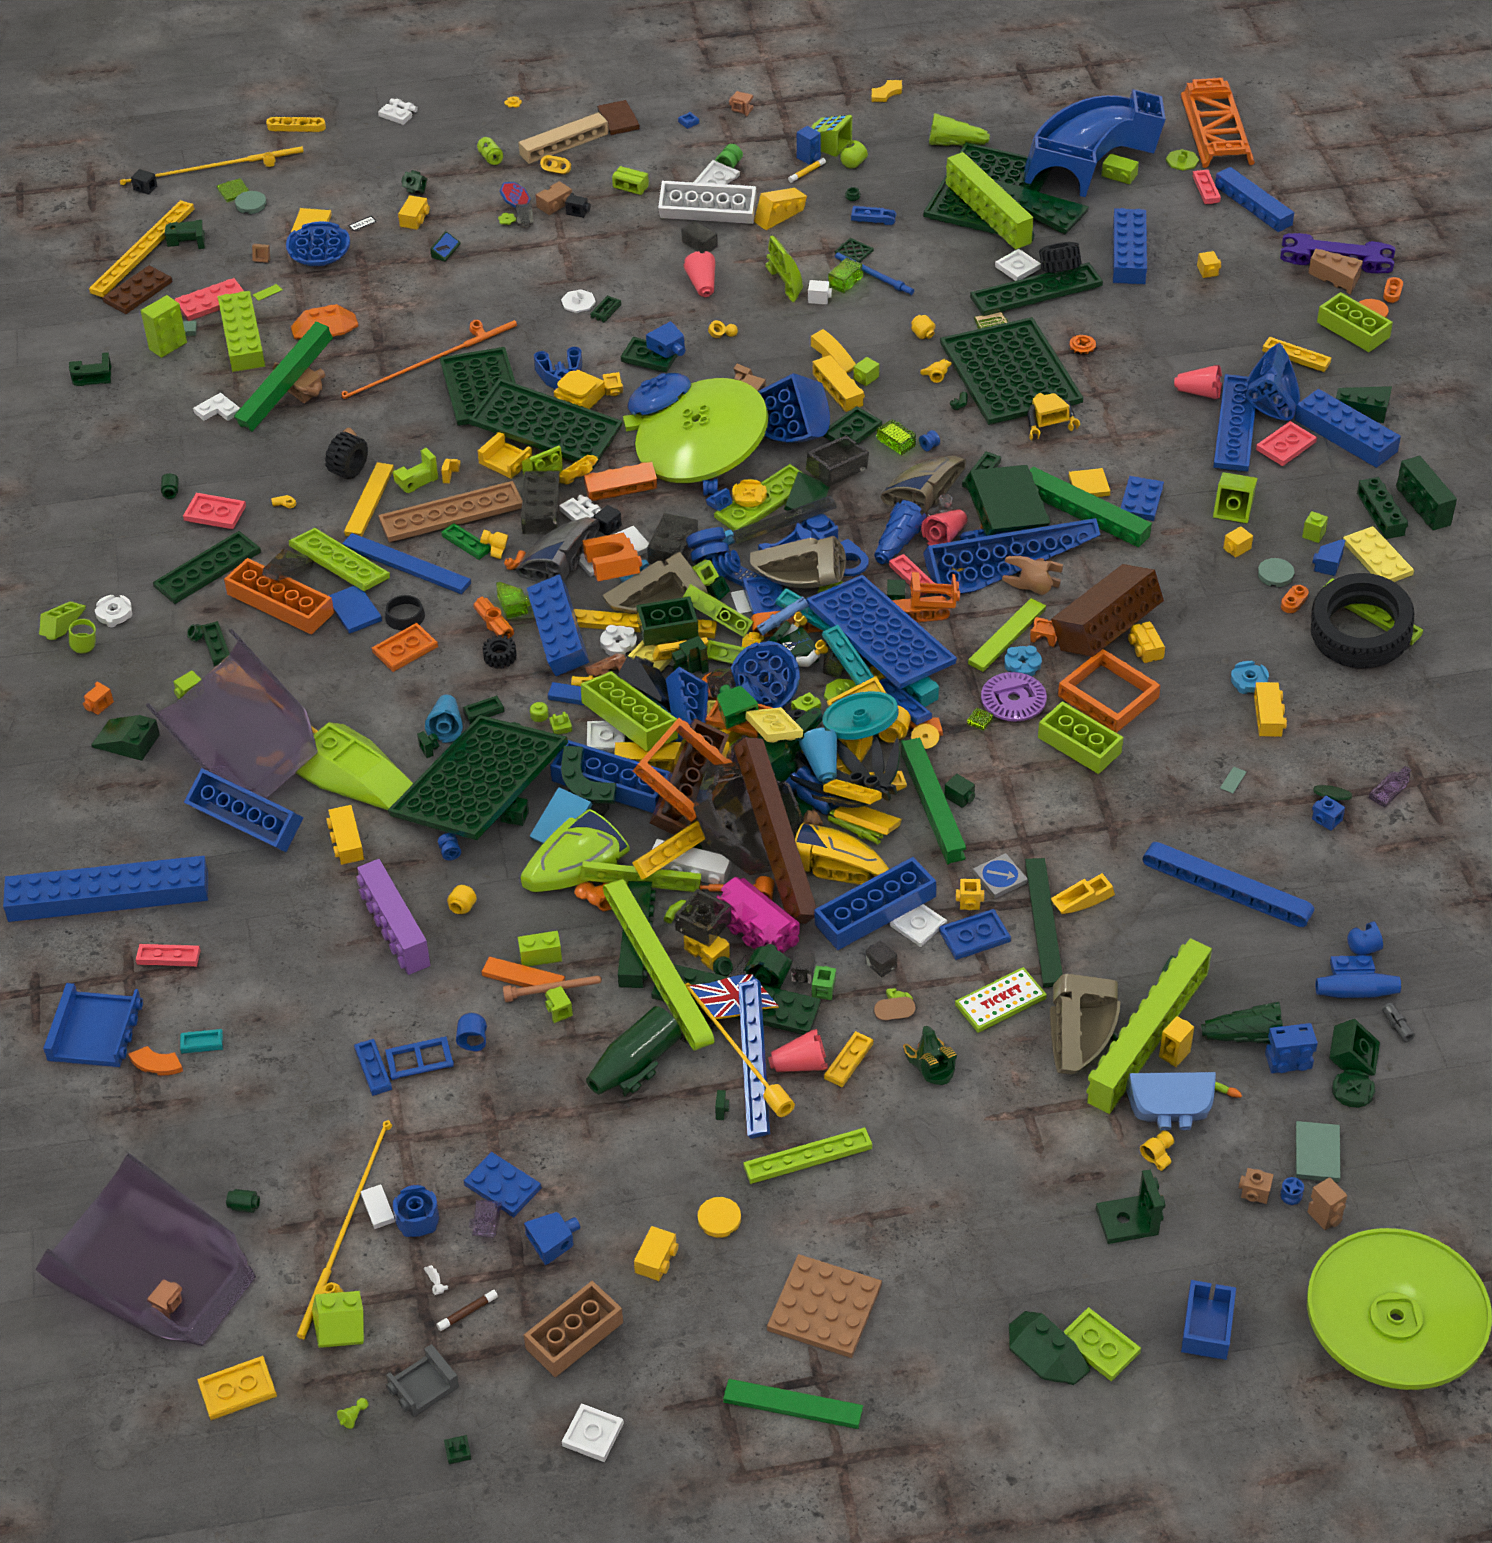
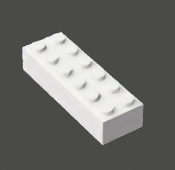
[658,181,757,224]

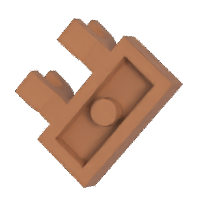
[585,654,626,677]

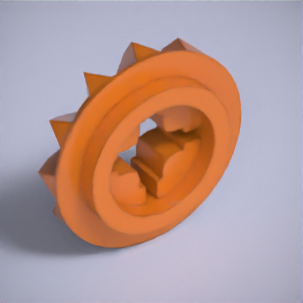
[1069,335,1096,354]

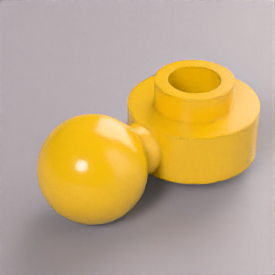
[708,320,738,338]

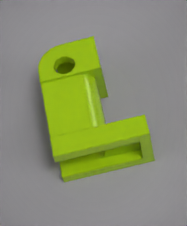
[393,448,438,493]

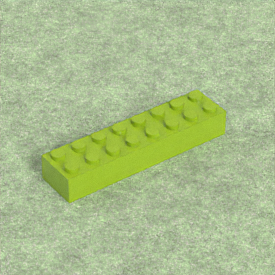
[946,152,1033,250]

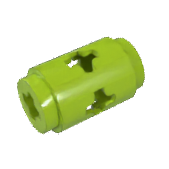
[477,137,503,165]

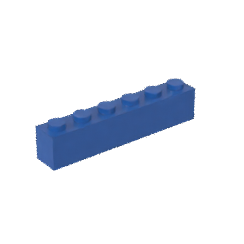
[1215,167,1295,232]

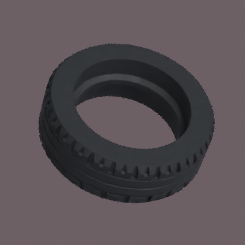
[1311,573,1415,669]

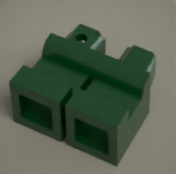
[671,636,709,674]

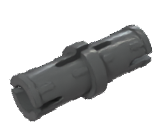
[1382,1003,1415,1042]

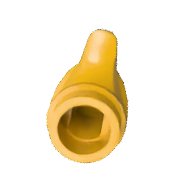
[920,359,952,383]

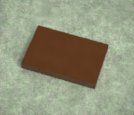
[597,100,640,135]

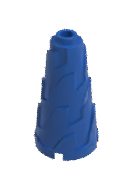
[874,500,927,564]

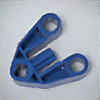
[534,347,583,390]

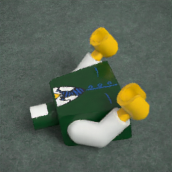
[778,612,828,667]

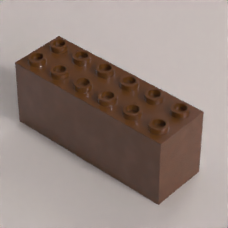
[1051,564,1164,657]

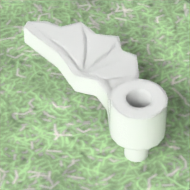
[424,1265,448,1295]

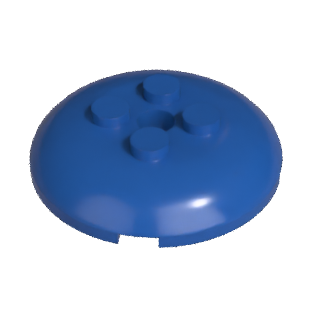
[286,221,350,267]
[628,373,691,415]
[729,641,800,708]

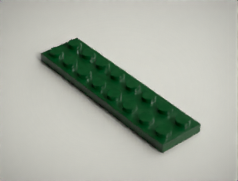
[970,262,1103,316]
[651,964,821,1035]

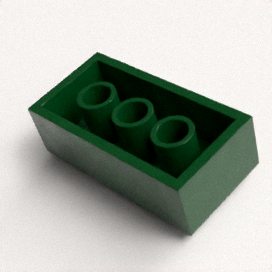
[1396,455,1457,531]

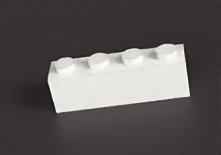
[652,839,732,884]

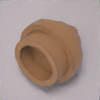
[802,810,823,826]

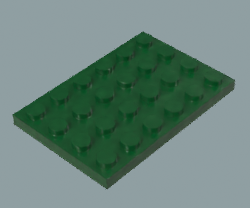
[440,347,516,426]

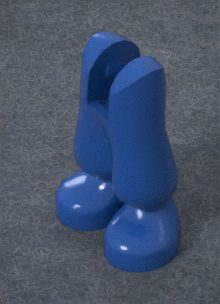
[783,766,838,815]

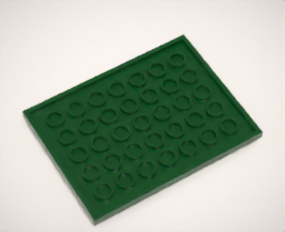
[923,142,1053,235]
[940,317,1084,425]
[388,715,569,840]

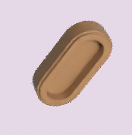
[874,997,915,1021]

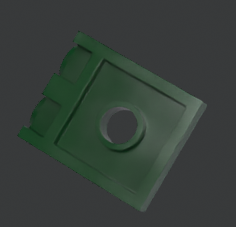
[1096,1169,1166,1244]

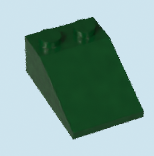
[91,715,160,761]

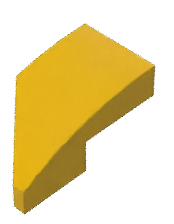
[441,459,461,483]

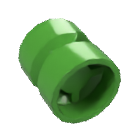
[715,144,743,169]

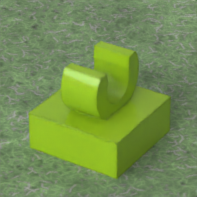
[549,712,572,735]

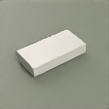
[360,1184,395,1229]

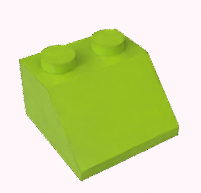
[312,1291,364,1348]

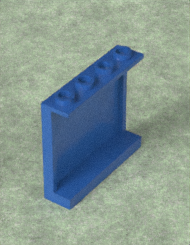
[43,983,143,1067]

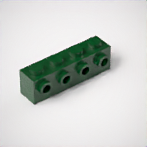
[1357,477,1408,539]

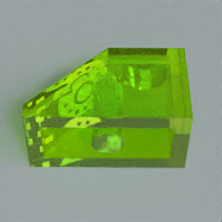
[496,582,530,619]

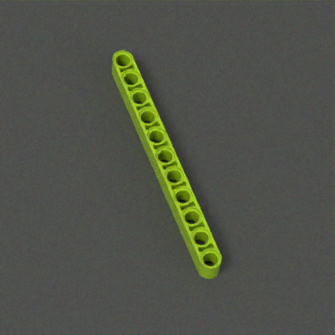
[603,879,714,1051]

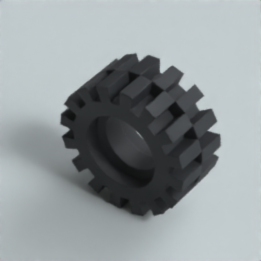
[483,635,517,669]

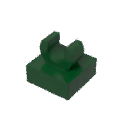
[706,576,730,601]
[417,731,440,758]
[444,1435,472,1465]

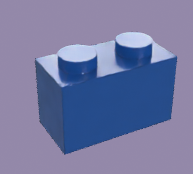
[797,126,821,165]

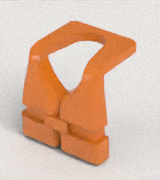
[1030,617,1057,647]

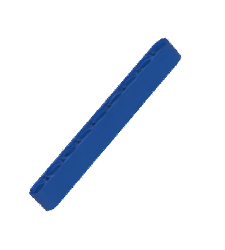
[1142,842,1315,927]

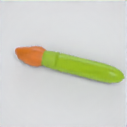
[1215,1081,1242,1098]

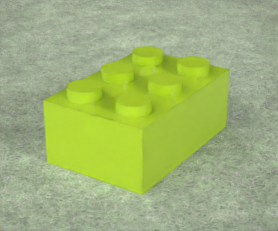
[141,295,187,358]

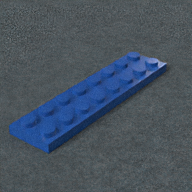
[1213,374,1255,472]

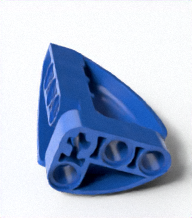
[1245,342,1300,421]

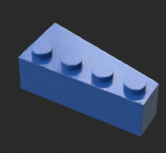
[666,667,709,742]

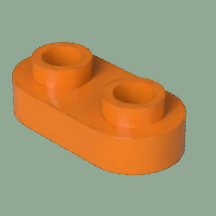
[1383,277,1403,303]
[1281,585,1309,613]

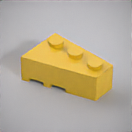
[754,188,807,230]

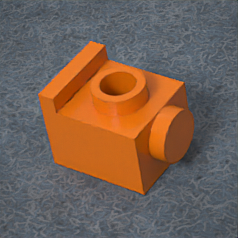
[83,681,114,715]

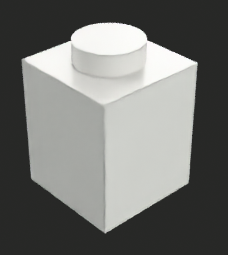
[808,280,832,304]

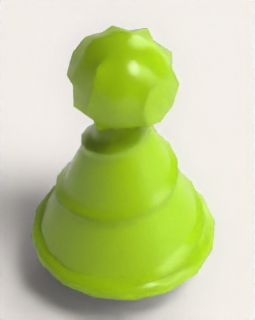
[337,1398,368,1429]

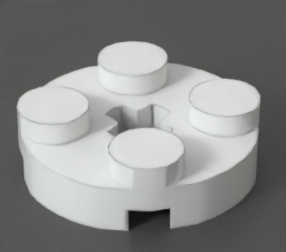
[95,595,133,627]
[600,625,637,656]

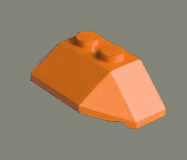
[291,304,358,339]

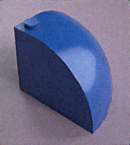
[758,373,830,443]

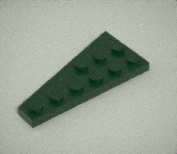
[993,179,1089,235]

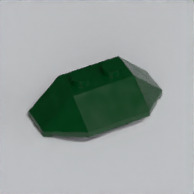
[1009,1311,1090,1385]

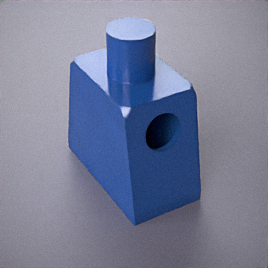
[646,321,686,358]
[524,1212,580,1265]

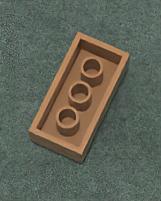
[524,1281,623,1378]

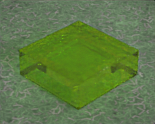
[967,708,993,731]

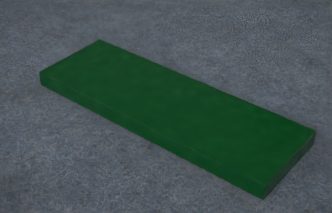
[153,531,261,604]

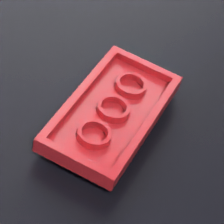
[175,278,244,321]

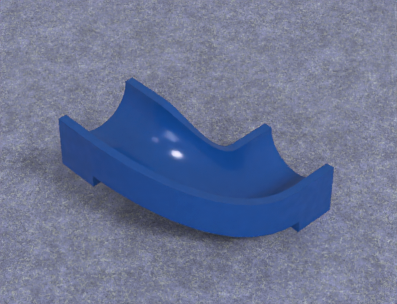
[1024,89,1166,197]

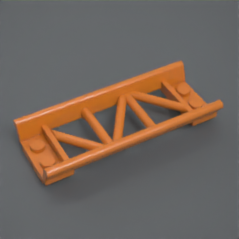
[1181,78,1255,168]

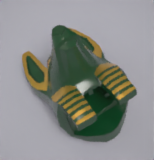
[903,1026,957,1085]

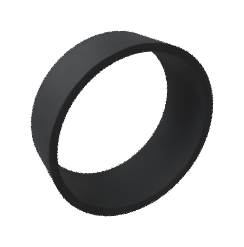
[385,595,425,631]

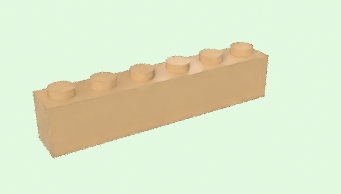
[519,112,608,164]

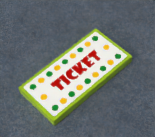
[955,967,1047,1033]

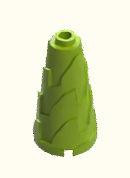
[929,113,990,146]

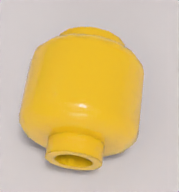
[911,315,936,339]
[447,885,477,914]

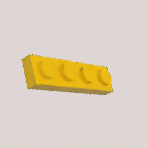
[1262,337,1331,372]

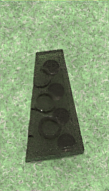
[262,549,314,581]

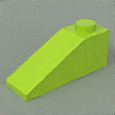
[39,601,86,640]

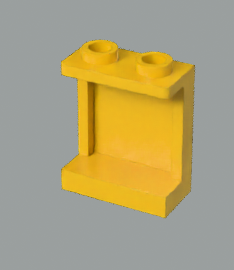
[478,432,532,479]

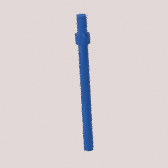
[835,252,914,295]

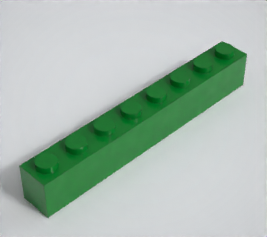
[1030,466,1152,548]

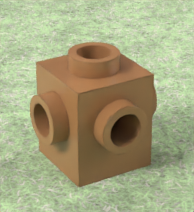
[1239,1168,1274,1204]

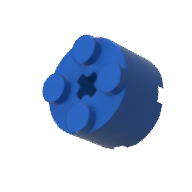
[393,1185,439,1237]

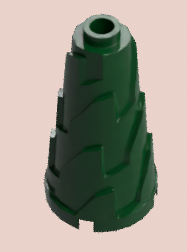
[1201,1001,1284,1044]

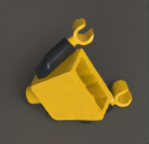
[1027,393,1080,440]

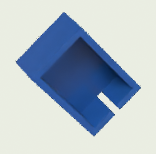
[1181,1280,1236,1360]

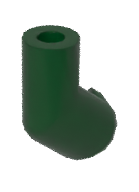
[950,392,968,410]

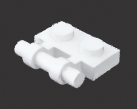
[378,98,418,125]
[559,495,601,521]

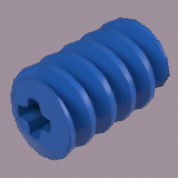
[707,550,741,577]

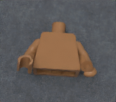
[272,362,325,403]

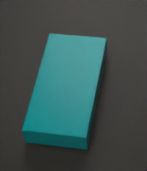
[180,1029,223,1054]

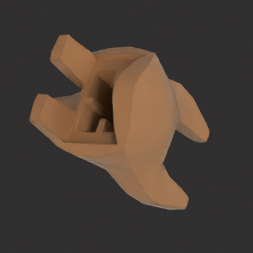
[1002,556,1063,595]

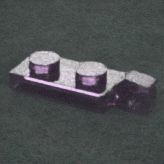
[1369,766,1412,808]

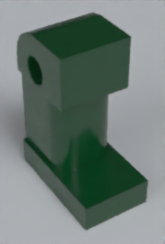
[165,220,205,249]
[69,352,112,386]

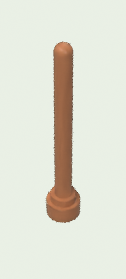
[503,976,602,1002]

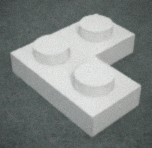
[193,393,240,421]

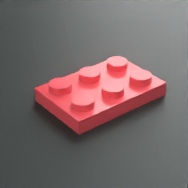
[1256,421,1317,466]
[183,493,246,529]

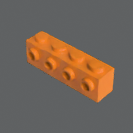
[584,462,657,501]

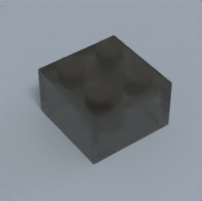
[675,889,731,947]

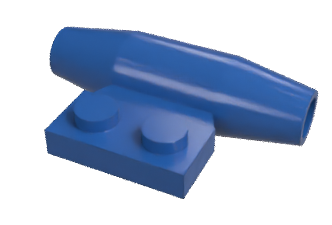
[1315,955,1401,998]

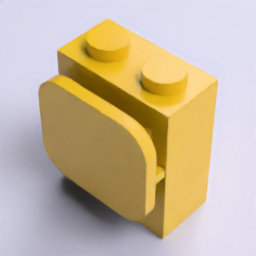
[554,369,606,409]

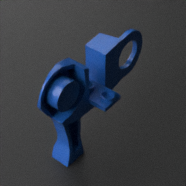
[758,513,869,576]

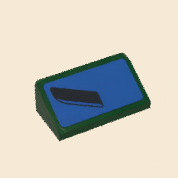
[430,231,461,262]

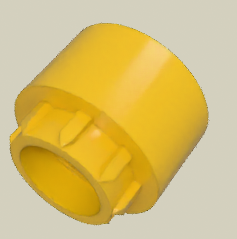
[878,706,911,743]

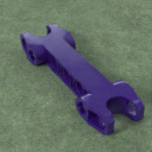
[1280,233,1395,274]

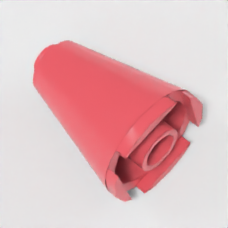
[683,251,715,297]
[1174,365,1222,399]
[921,509,968,545]
[768,1029,828,1072]

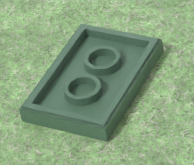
[1295,1121,1340,1182]

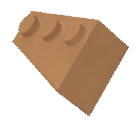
[1309,249,1363,295]

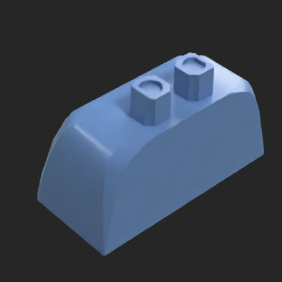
[1126,1072,1216,1131]

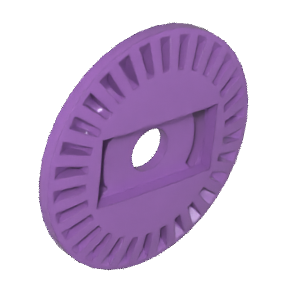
[981,672,1047,722]

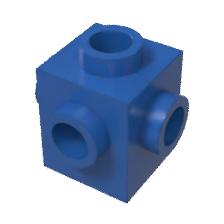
[1312,796,1345,831]

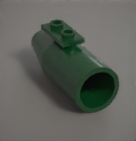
[586,1006,682,1096]

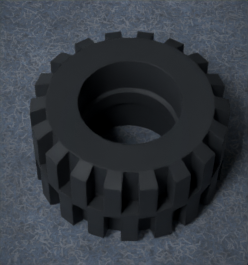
[1039,242,1082,273]
[325,432,368,480]

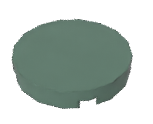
[235,191,267,214]
[1258,558,1294,587]

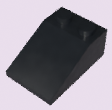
[617,656,670,704]

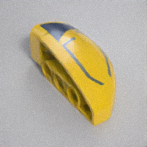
[795,823,889,885]

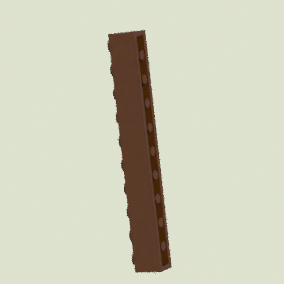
[734,737,816,924]

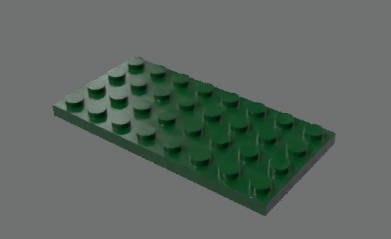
[469,378,622,468]

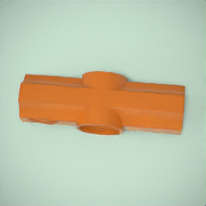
[474,596,514,639]

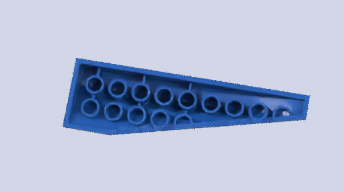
[923,518,1100,597]

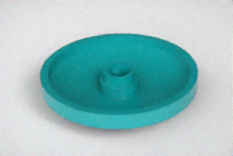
[823,691,899,740]

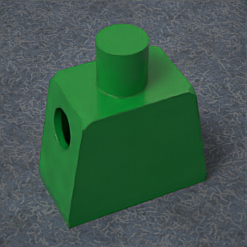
[717,685,759,729]

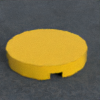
[732,479,767,507]
[698,1197,741,1238]

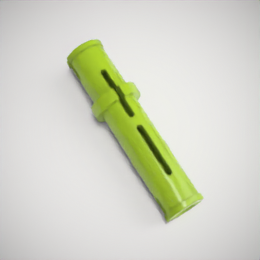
[828,810,883,845]

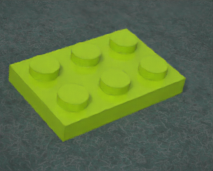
[1063,1307,1141,1382]

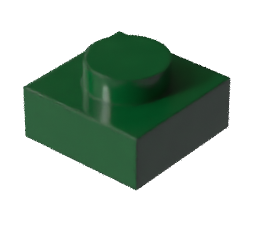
[715,1090,730,1120]

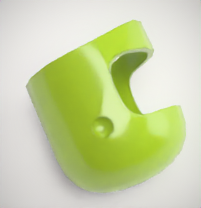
[840,140,868,169]
[69,619,96,654]

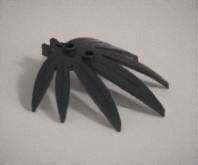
[790,734,900,808]

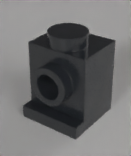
[565,193,591,218]

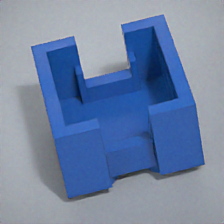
[1265,1023,1318,1073]

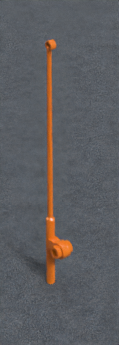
[342,320,517,399]

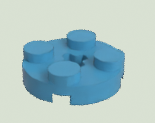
[1004,646,1042,676]
[1231,661,1269,694]

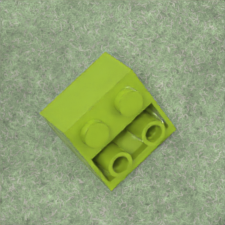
[522,446,563,486]

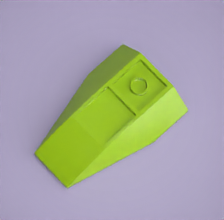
[292,722,413,810]

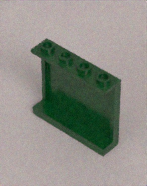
[965,465,1050,536]

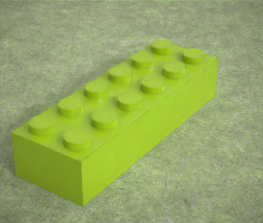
[218,291,265,372]
[581,671,678,751]

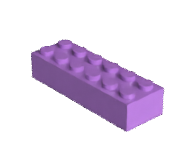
[356,859,430,975]

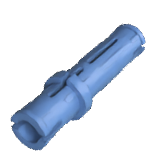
[757,596,809,636]

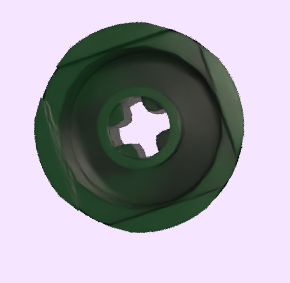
[744,944,792,989]

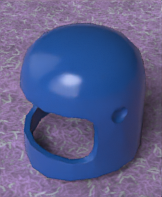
[1347,921,1383,956]
[456,1013,487,1052]

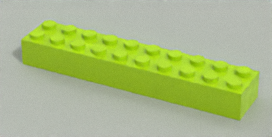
[1086,938,1212,1114]

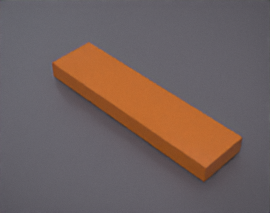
[481,957,565,993]

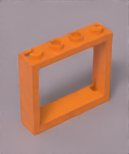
[1058,649,1160,733]
[633,718,738,822]

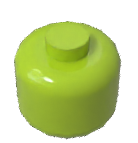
[530,702,549,722]

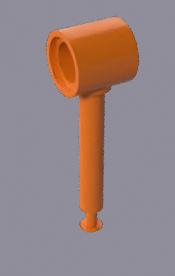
[699,876,775,900]

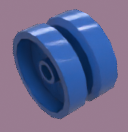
[686,527,730,564]

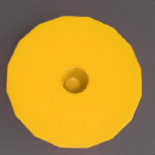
[911,724,939,749]

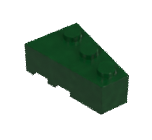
[1336,386,1392,423]

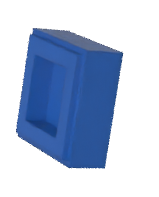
[678,112,699,129]

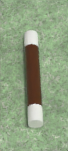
[436,1290,498,1332]

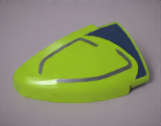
[521,809,630,892]

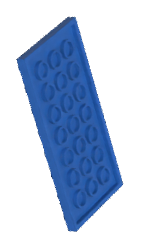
[806,575,957,689]

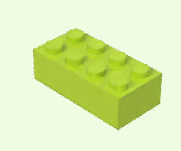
[1317,292,1393,352]
[1038,701,1124,774]

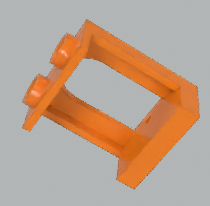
[910,572,960,608]

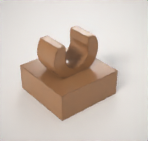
[252,244,270,262]
[733,364,753,381]

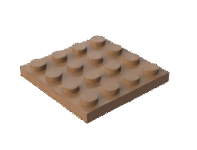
[767,1254,882,1358]

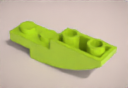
[683,584,753,637]

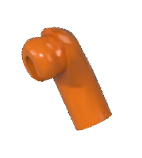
[504,551,526,570]

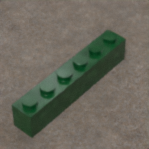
[618,881,656,988]

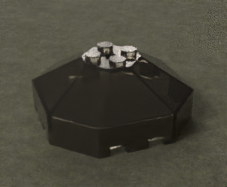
[693,762,804,875]

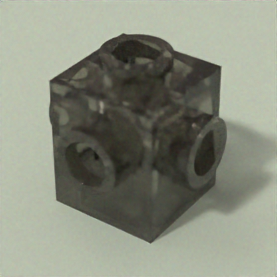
[706,669,737,697]

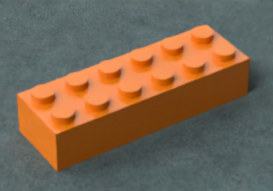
[224,558,334,635]

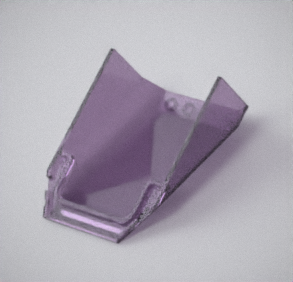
[146,629,318,799]
[35,1153,256,1346]

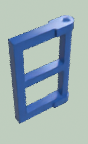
[385,1036,454,1080]

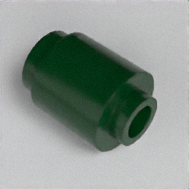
[161,473,179,499]
[226,1189,260,1213]

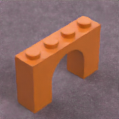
[582,532,642,581]

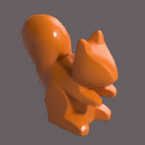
[574,882,612,912]

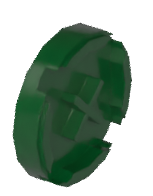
[1332,1069,1375,1108]

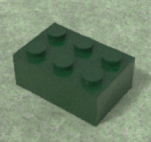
[636,596,698,646]

